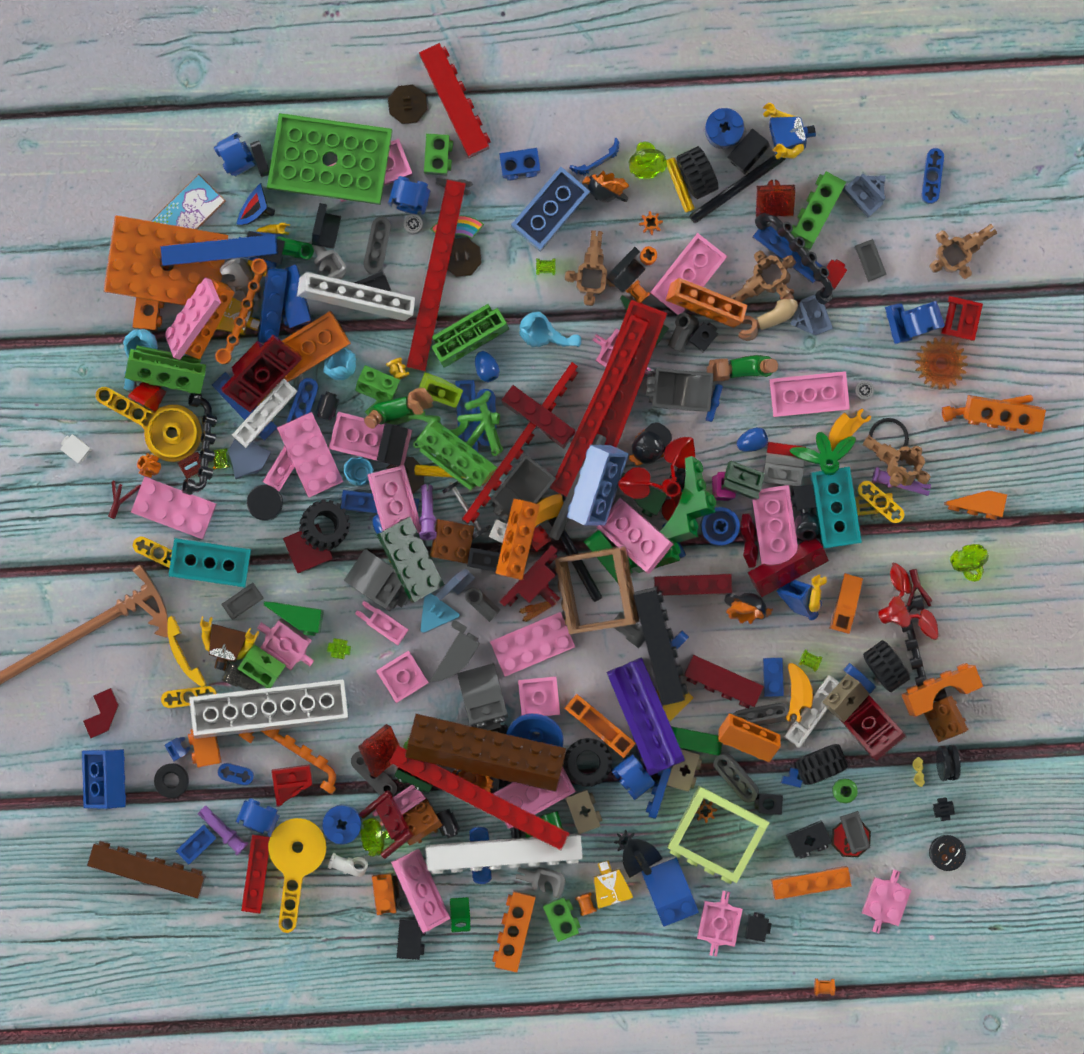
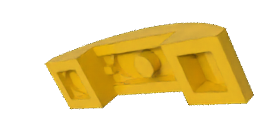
[167,616,207,687]

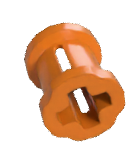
[640,246,657,265]
[626,280,650,303]
[575,892,597,916]
[814,978,835,996]

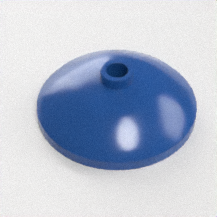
[507,714,564,747]

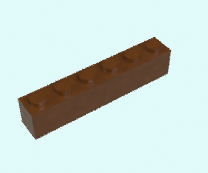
[87,840,206,899]

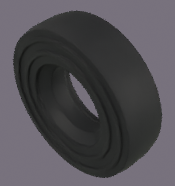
[154,763,189,798]

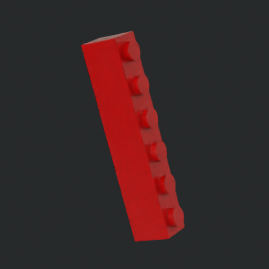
[419,43,491,158]

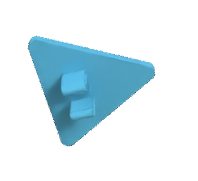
[420,593,460,633]

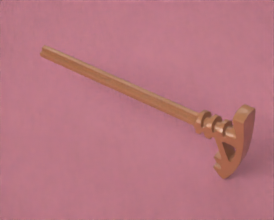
[0,564,168,685]

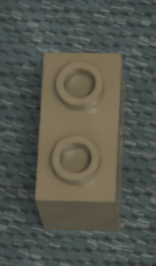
[822,674,869,722]
[667,749,702,792]
[566,789,602,834]

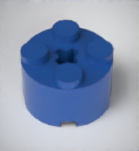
[705,108,744,149]
[214,132,256,177]
[388,176,431,215]
[901,301,945,338]
[700,507,740,546]
[611,754,655,800]
[235,798,280,837]
[322,804,362,844]

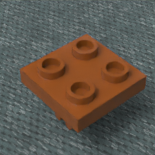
[430,519,475,564]
[924,695,969,743]
[402,798,442,846]

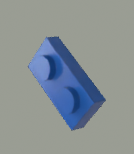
[885,303,912,344]
[763,658,784,697]
[176,824,217,865]

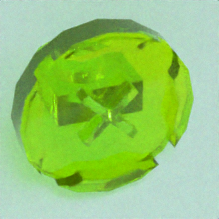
[628,141,667,179]
[950,544,989,582]
[360,818,391,857]

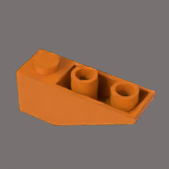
[944,490,1007,520]
[829,573,863,634]

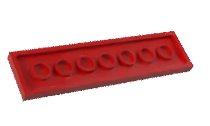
[597,299,668,448]

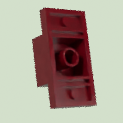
[221,335,302,412]
[499,545,560,607]
[839,695,906,761]

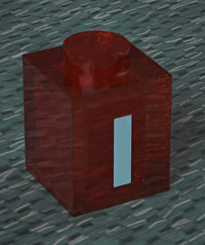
[177,451,209,479]

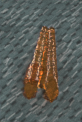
[519,599,556,622]

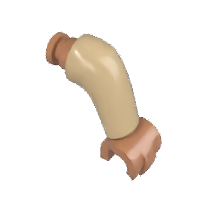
[738,288,798,341]

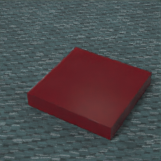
[283,524,333,574]

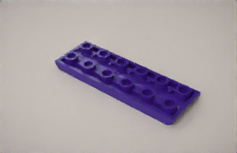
[606,657,685,776]

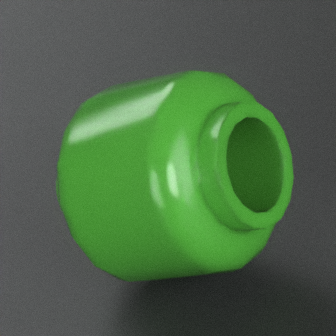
[832,778,858,804]

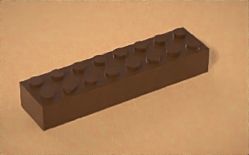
[405,714,566,792]

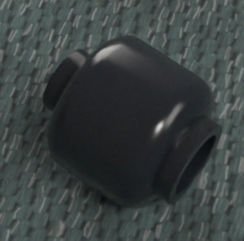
[794,512,820,541]

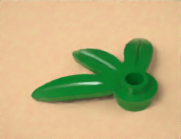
[790,432,856,475]

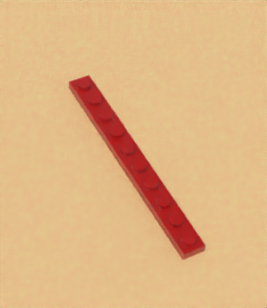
[407,180,466,371]
[550,315,649,497]
[462,362,579,524]
[389,745,570,851]

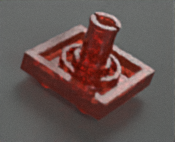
[755,180,795,217]
[358,724,400,778]

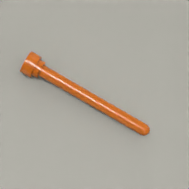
[942,395,1033,422]

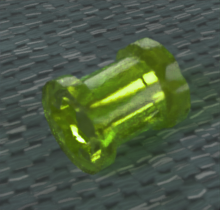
[536,258,556,275]
[212,448,230,470]
[798,649,823,672]

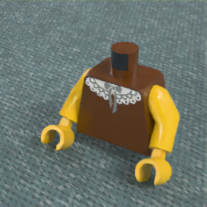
[200,616,259,671]

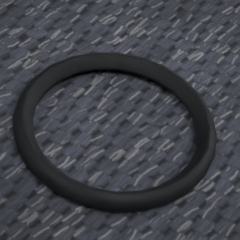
[869,418,909,453]

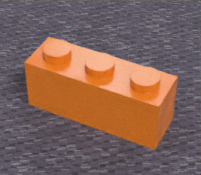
[718,713,781,762]

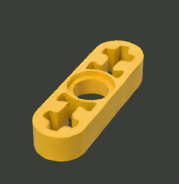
[857,481,905,523]
[133,536,172,568]
[161,686,217,708]

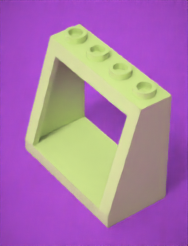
[667,786,769,884]

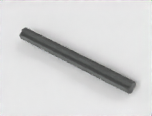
[549,434,606,541]

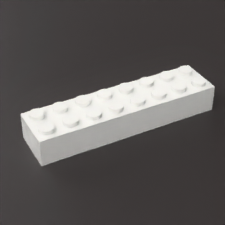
[189,679,348,739]
[426,833,582,874]

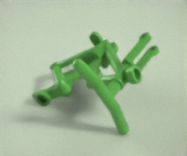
[409,391,503,468]

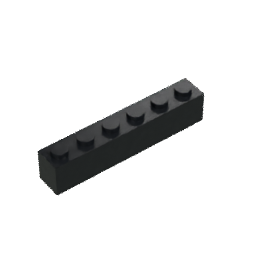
[634,586,688,706]

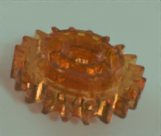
[914,337,968,390]

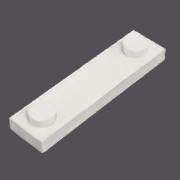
[232,378,298,448]
[783,675,840,748]

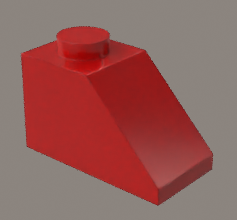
[128,382,166,412]

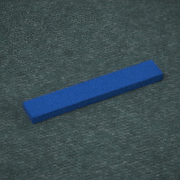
[160,234,278,266]

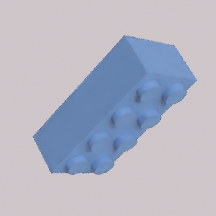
[511,167,590,252]
[567,445,629,526]

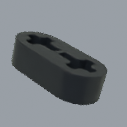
[250,140,269,177]

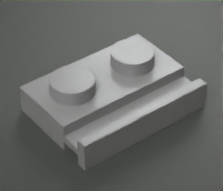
[763,453,805,486]

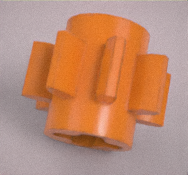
[639,211,663,236]
[137,453,161,478]
[695,799,717,823]

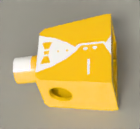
[216,297,260,335]
[594,860,633,909]

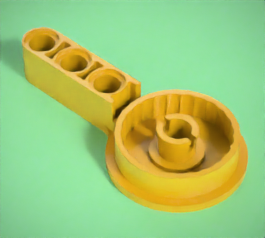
[95,387,202,462]
[268,818,326,933]

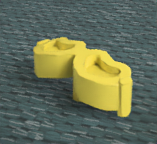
[912,757,925,787]

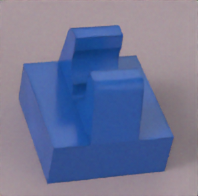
[164,737,191,762]
[781,767,802,788]

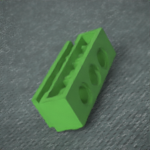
[791,171,846,251]
[431,304,510,368]
[125,345,206,394]
[419,421,498,491]

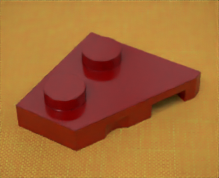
[271,764,313,807]

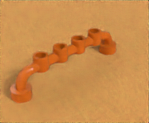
[215,258,267,365]
[238,729,336,795]

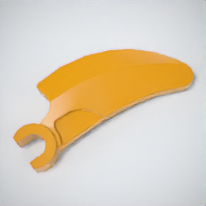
[828,408,871,451]
[535,494,564,527]
[786,663,813,723]

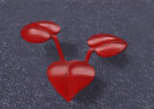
[618,437,695,521]
[878,563,938,640]

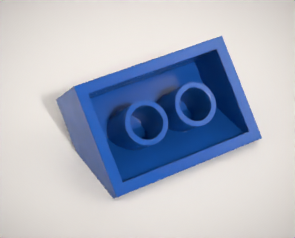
[283,265,312,330]
[82,749,126,809]

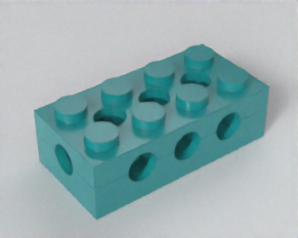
[810,467,862,549]
[168,538,251,587]

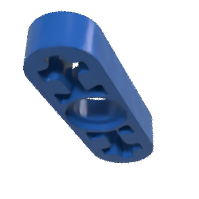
[921,148,944,204]

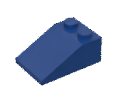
[641,857,699,927]

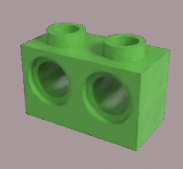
[424,134,453,176]
[355,365,400,402]
[543,896,581,942]

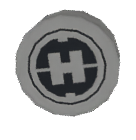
[404,214,423,234]
[855,380,874,400]

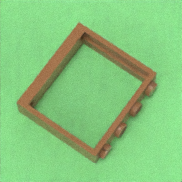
[554,546,640,634]

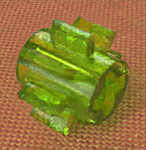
[327,638,351,659]

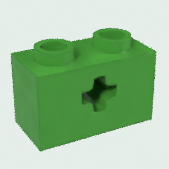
[238,645,286,688]

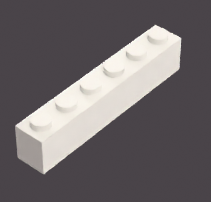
[297,272,415,321]

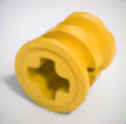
[386,357,410,380]

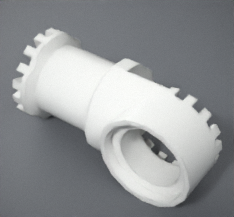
[328,852,368,877]

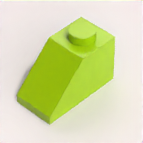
[418,372,463,408]

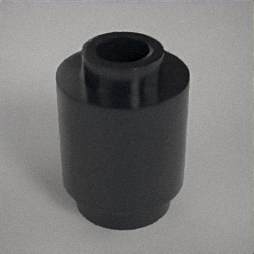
[316,391,339,421]
[436,809,460,838]

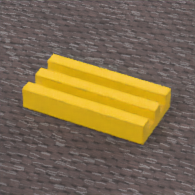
[855,493,894,516]

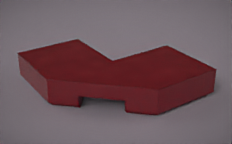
[740,513,758,568]
[83,688,119,739]

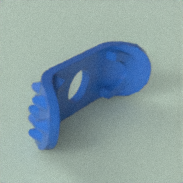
[569,138,620,176]
[469,827,492,884]

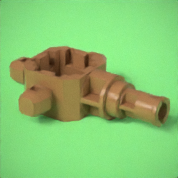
[929,224,997,279]
[565,230,616,306]
[729,250,796,303]
[862,435,931,487]

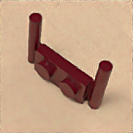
[359,790,414,859]

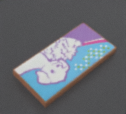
[151,174,226,230]

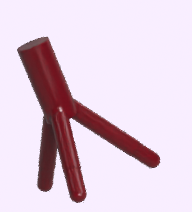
[108,480,141,519]
[907,569,932,607]

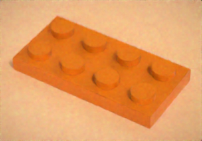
[282,311,351,382]

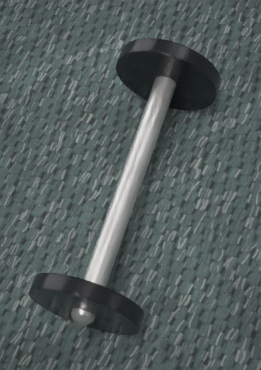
[442,481,492,540]

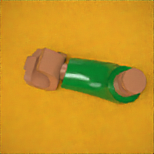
[706,355,778,382]
[364,388,433,429]

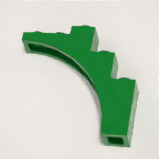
[629,456,716,573]

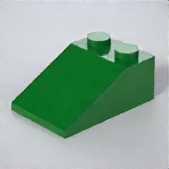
[264,601,324,636]

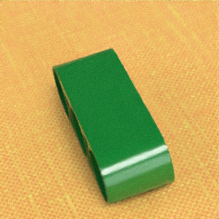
[583,530,633,583]
[671,726,723,756]

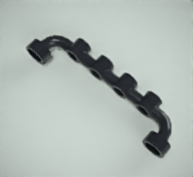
[755,213,833,305]
[182,393,217,495]
[901,595,947,701]

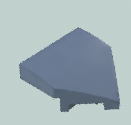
[842,174,885,218]
[790,294,833,336]
[228,439,271,479]
[435,569,475,601]

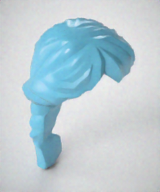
[519,312,582,347]
[123,329,158,391]
[324,348,356,380]

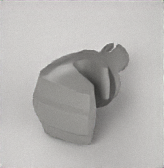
[309,240,346,280]
[220,258,261,303]
[516,867,565,898]

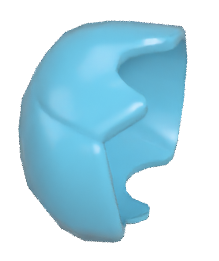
[344,457,374,486]

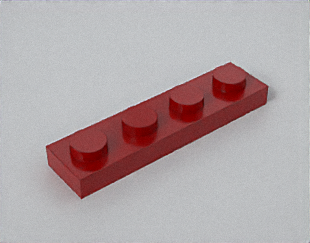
[241,834,270,914]

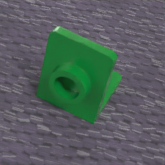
[450,897,471,932]

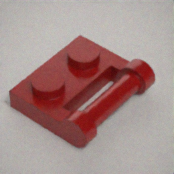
[940,296,983,341]

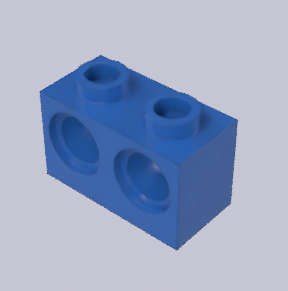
[499,148,541,181]

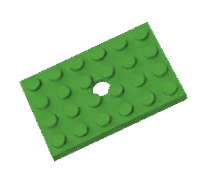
[267,113,393,205]

